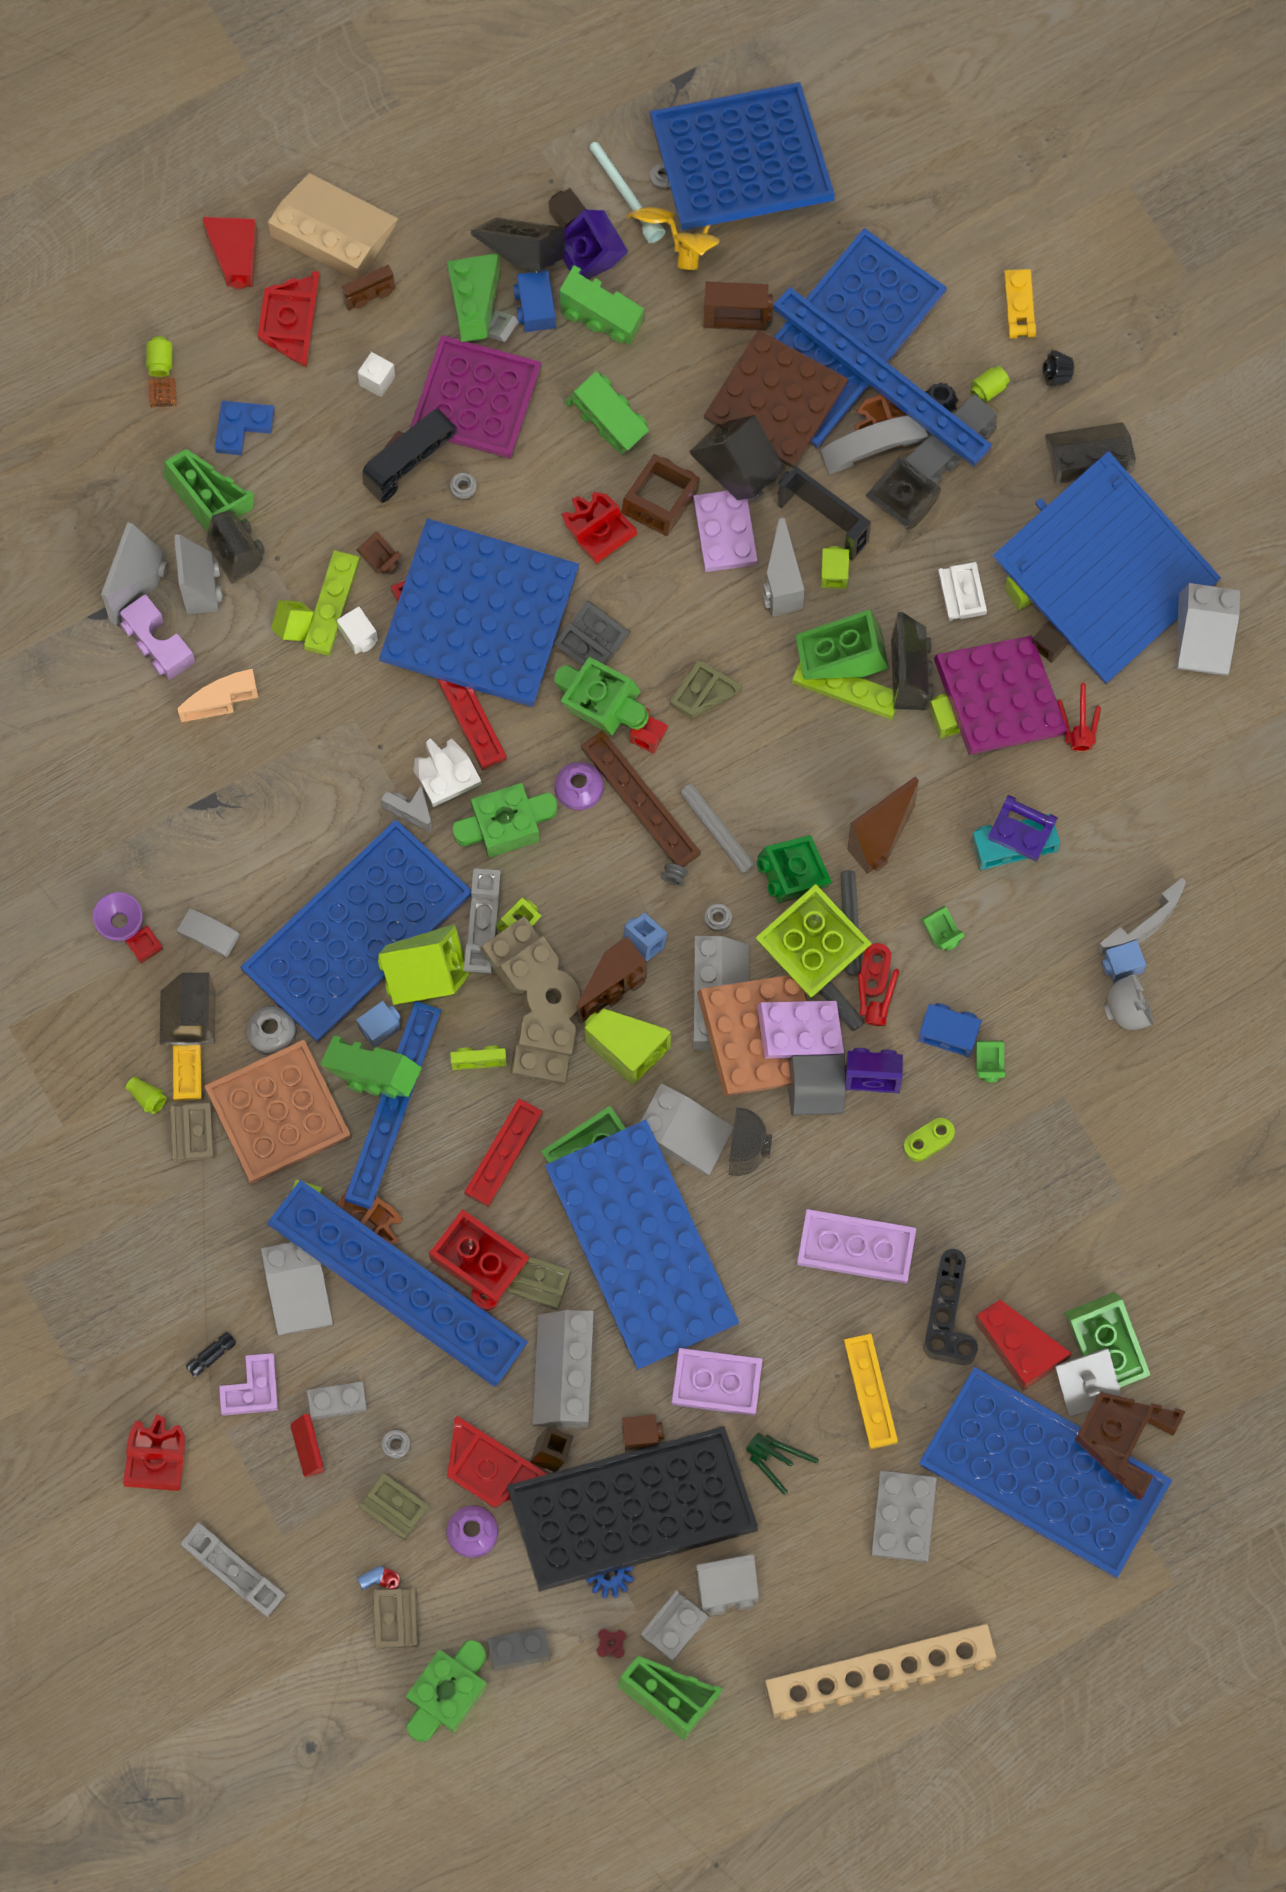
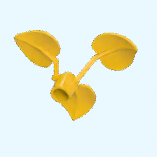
[626,207,719,270]

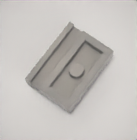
[641,1590,709,1662]

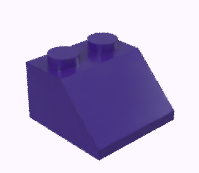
[553,209,628,279]
[845,1048,903,1094]

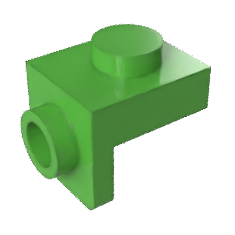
[920,906,965,951]
[976,1040,1005,1082]

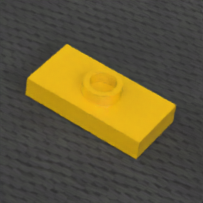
[173,1045,202,1101]

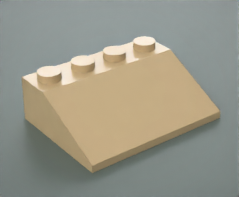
[268,173,399,280]

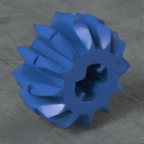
[586,1566,633,1599]

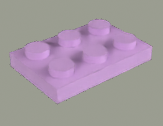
[693,488,758,572]
[757,1001,844,1059]
[672,1348,763,1416]

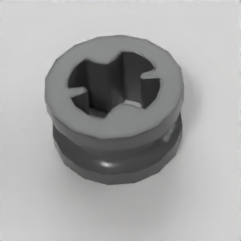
[661,863,688,886]

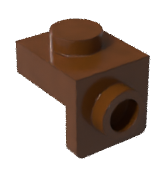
[356,531,402,573]

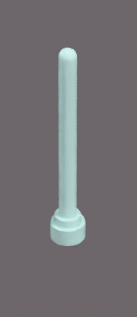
[590,142,665,243]

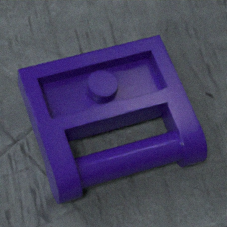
[988,795,1058,862]

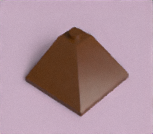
[847,776,919,874]

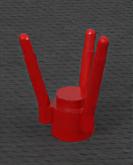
[1057,683,1101,751]
[858,969,899,1027]

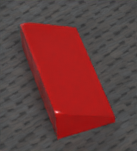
[291,1413,325,1477]

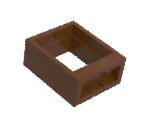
[704,281,773,331]
[621,454,700,537]

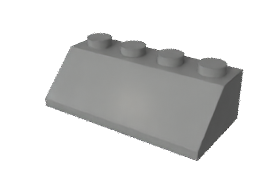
[694,936,749,1051]
[533,1310,594,1429]

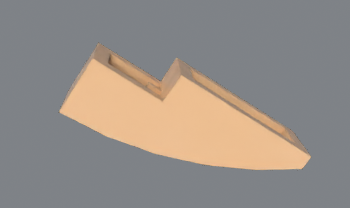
[178,669,258,722]

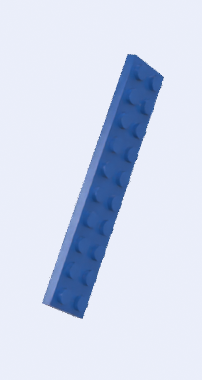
[267,1180,528,1388]

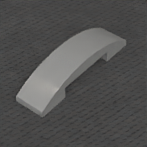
[821,415,928,475]
[464,868,501,973]
[1097,878,1186,955]
[180,1522,286,1617]

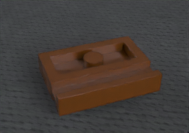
[342,264,395,311]

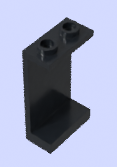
[777,466,871,561]

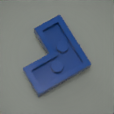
[215,401,275,455]

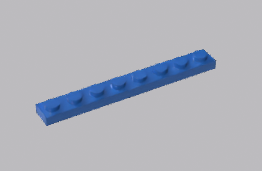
[345,1001,441,1210]

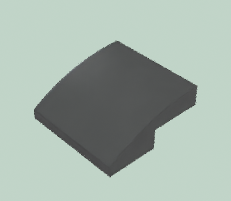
[554,601,631,666]
[788,1055,845,1115]

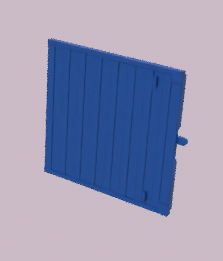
[992,451,1221,684]

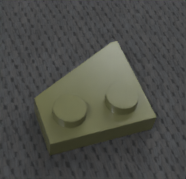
[670,660,742,719]

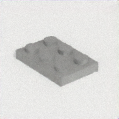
[871,1471,937,1563]

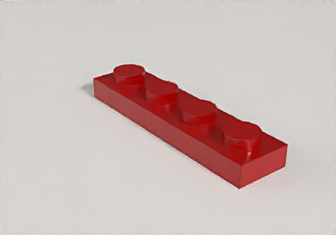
[464,1098,543,1208]

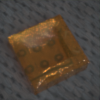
[149,378,177,407]

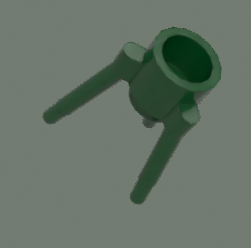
[746,1432,819,1495]

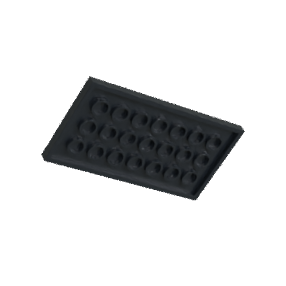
[507,1426,758,1592]

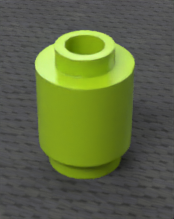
[146,336,173,377]
[970,366,1010,403]

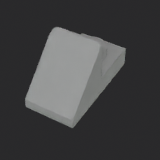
[381,786,432,833]

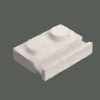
[938,562,987,621]

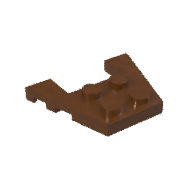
[1075,1392,1185,1501]

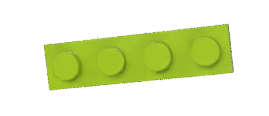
[304,550,360,656]
[792,662,902,720]

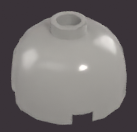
[1104,974,1153,1030]

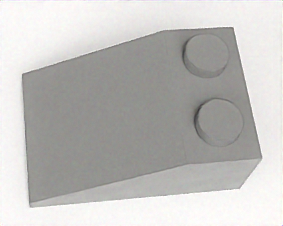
[762,518,805,617]
[174,534,223,615]
[1176,583,1240,676]
[641,1084,735,1176]
[261,1242,333,1336]
[696,1554,759,1616]

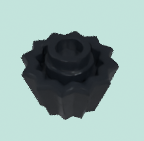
[1042,350,1074,387]
[925,382,959,413]

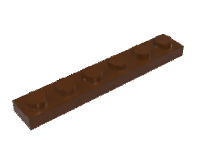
[581,730,700,867]

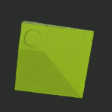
[755,884,872,998]

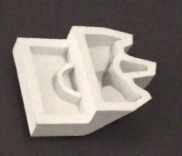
[413,738,482,807]

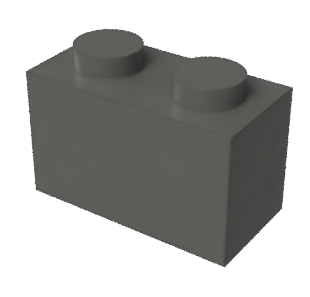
[488,1628,550,1672]

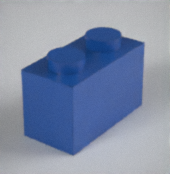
[513,270,556,333]
[918,1003,982,1058]

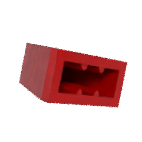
[203,217,257,289]

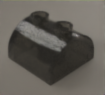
[866,456,941,530]
[206,511,265,584]
[728,1107,772,1176]

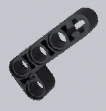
[362,409,457,503]
[924,1249,978,1365]

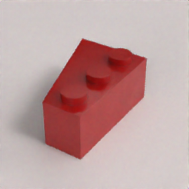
[975,1300,1072,1390]

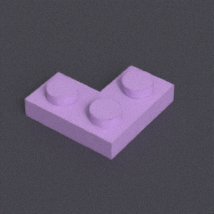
[219,1353,278,1416]

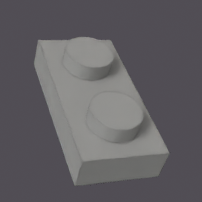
[307,1381,367,1420]

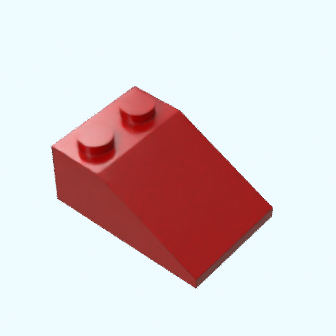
[429,1209,530,1303]

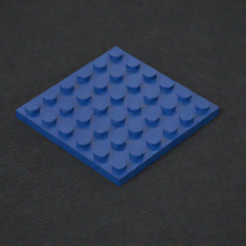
[650,82,835,230]
[379,518,579,707]

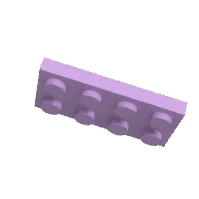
[797,1209,916,1284]

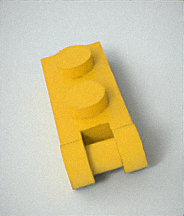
[1004,269,1036,339]

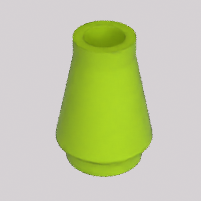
[126,1076,167,1114]

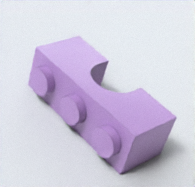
[119,594,195,681]

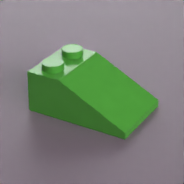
[795,609,889,679]
[541,1106,626,1164]
[1064,1292,1151,1388]

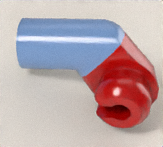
[357,1566,400,1590]

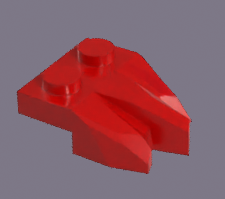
[561,492,638,564]
[123,1414,185,1491]

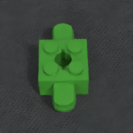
[554,657,649,736]
[453,783,557,858]
[406,1640,487,1742]

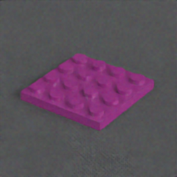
[410,335,542,459]
[934,635,1068,755]

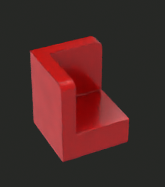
[630,707,668,754]

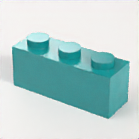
[971,813,1060,870]

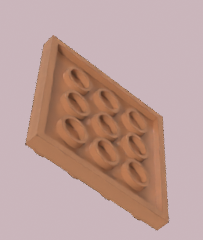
[697,975,806,1097]
[204,1040,351,1184]

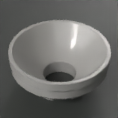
[246,1006,296,1056]

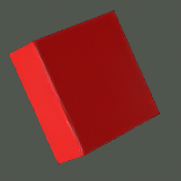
[125,925,163,964]

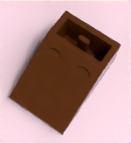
[577,937,647,1024]

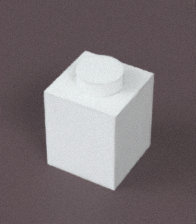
[357,352,396,398]
[337,607,378,655]

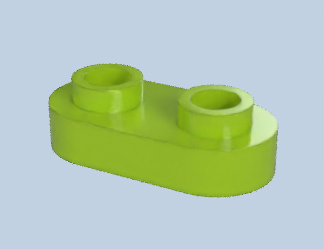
[904,1118,955,1162]

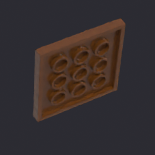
[704,330,848,468]

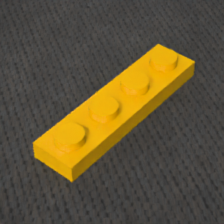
[844,1334,898,1450]

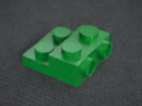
[756,835,832,904]

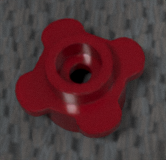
[596,1629,626,1659]

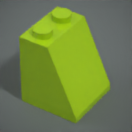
[378,925,470,1005]
[585,1008,671,1086]

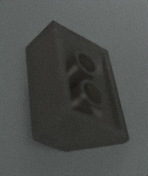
[1045,422,1136,484]
[891,612,933,710]

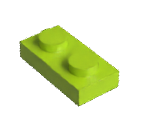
[450,1045,507,1070]

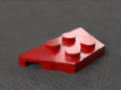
[258,271,320,367]
[447,1416,547,1509]

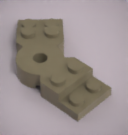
[479,916,580,1085]

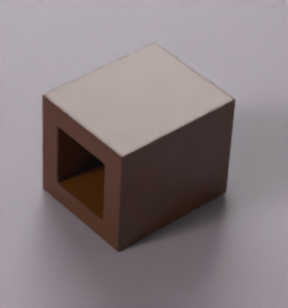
[622,1414,664,1451]

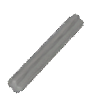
[681,784,753,873]

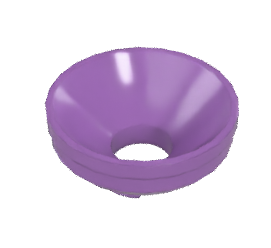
[555,762,604,811]
[93,892,143,942]
[447,1506,498,1558]

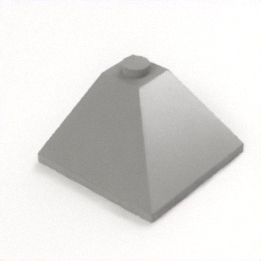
[101,522,168,625]

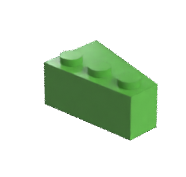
[447,253,501,342]
[560,265,644,345]
[563,371,650,455]
[164,449,254,535]
[320,1036,422,1098]
[617,1656,723,1741]

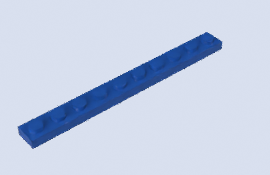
[773,287,992,467]

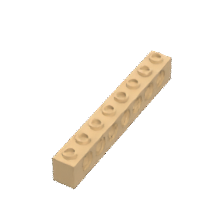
[765,1624,996,1720]

